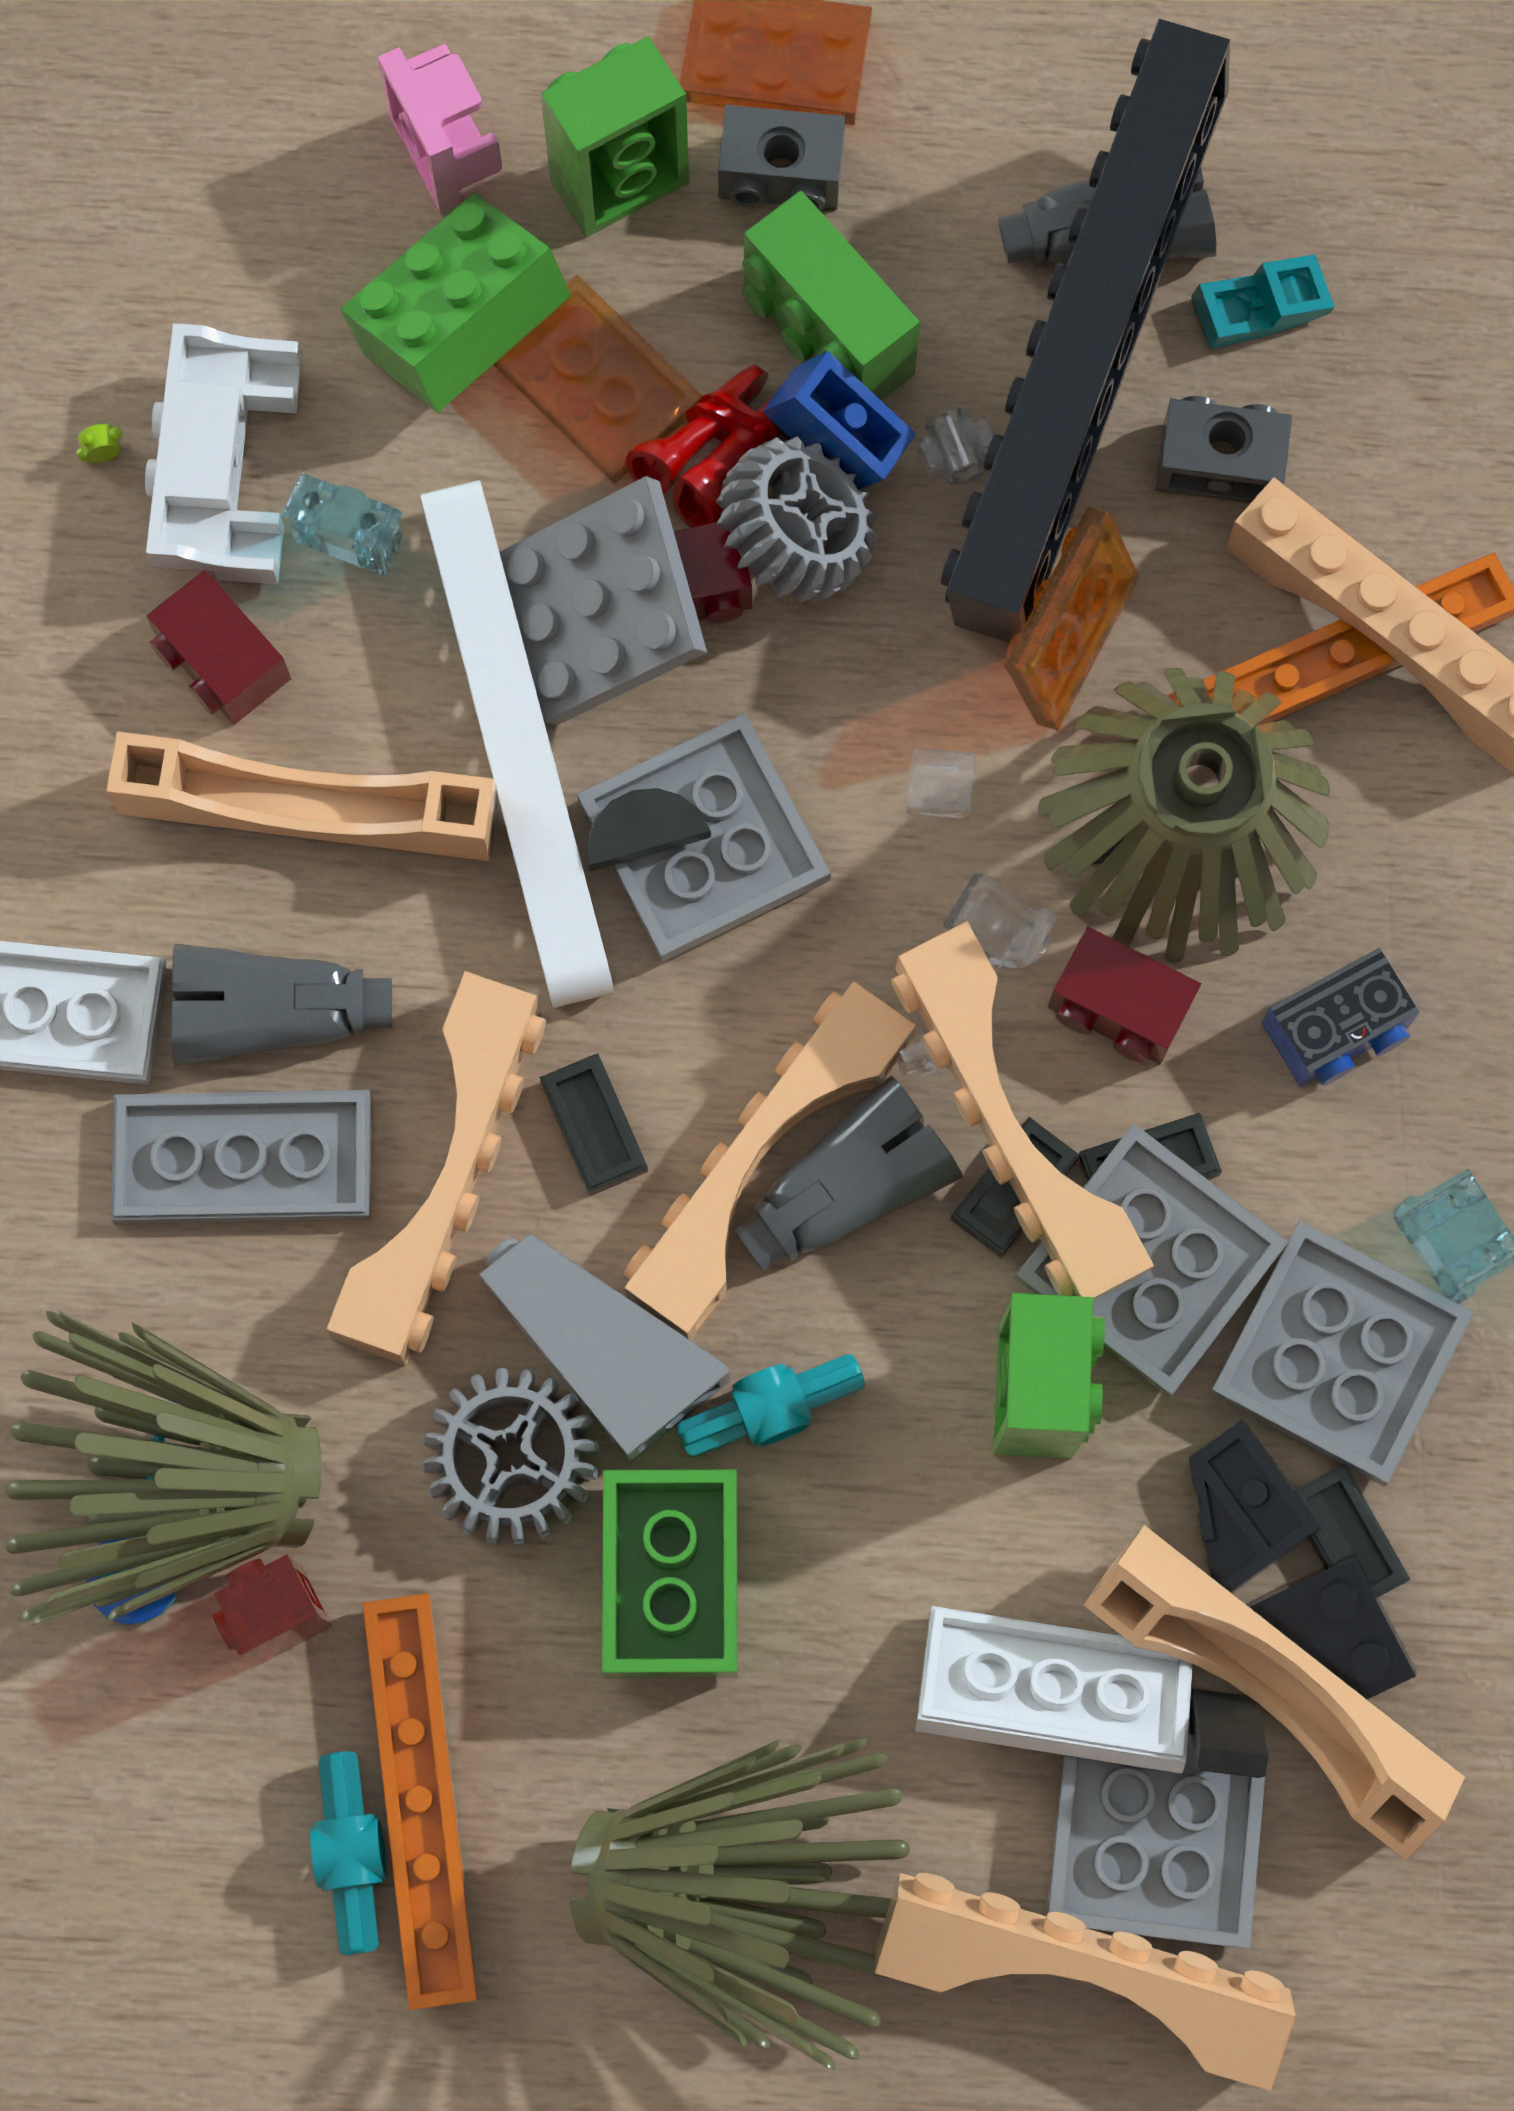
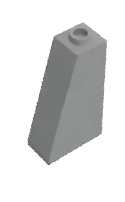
[479,1233,730,1463]

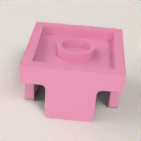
[378,44,502,214]

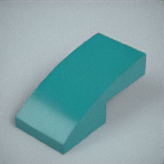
[1191,254,1335,349]

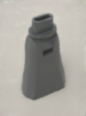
[998,169,1217,266]
[171,944,392,1066]
[734,1076,963,1271]

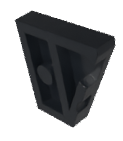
[1189,1420,1323,1594]
[1246,1552,1417,1700]

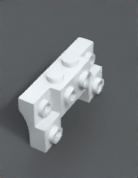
[145,323,303,584]

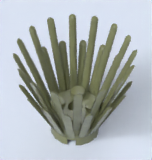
[1038,668,1330,963]
[6,1311,321,1626]
[570,1738,910,2070]

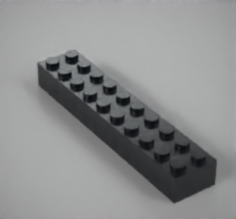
[941,19,1230,648]

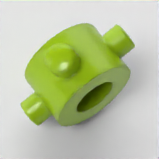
[76,424,123,463]

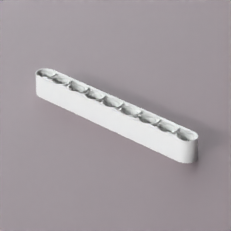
[420,480,614,1008]

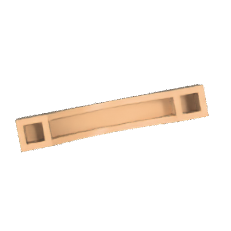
[1226,477,1514,774]
[106,731,499,861]
[891,921,1154,1301]
[326,971,546,1365]
[623,981,916,1340]
[1084,1525,1465,1860]
[875,1873,1296,2091]

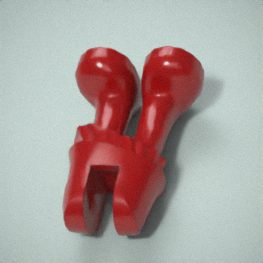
[625,364,782,528]

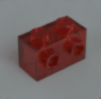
[212,1554,333,1664]

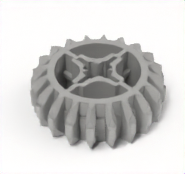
[716,436,879,604]
[421,1368,599,1546]

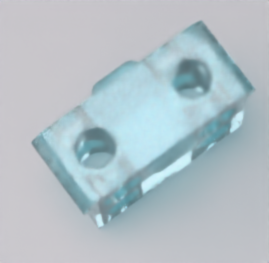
[282,474,403,576]
[1393,1168,1514,1305]

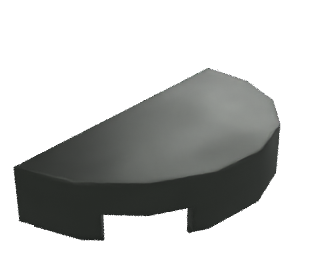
[587,788,711,872]

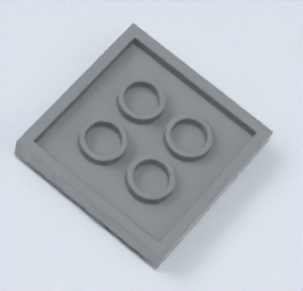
[499,476,707,725]
[577,713,831,963]
[1014,1123,1289,1397]
[1209,1221,1474,1486]
[1046,1734,1268,1949]

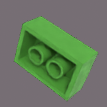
[540,36,689,238]
[742,190,920,400]
[340,192,571,413]
[993,1293,1105,1459]
[602,1469,738,1678]

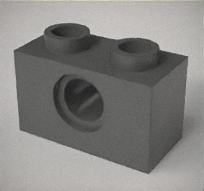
[718,105,846,211]
[1155,396,1293,503]

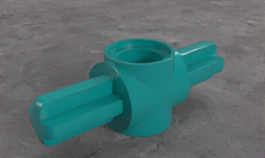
[677,1354,865,1457]
[310,1751,386,1955]

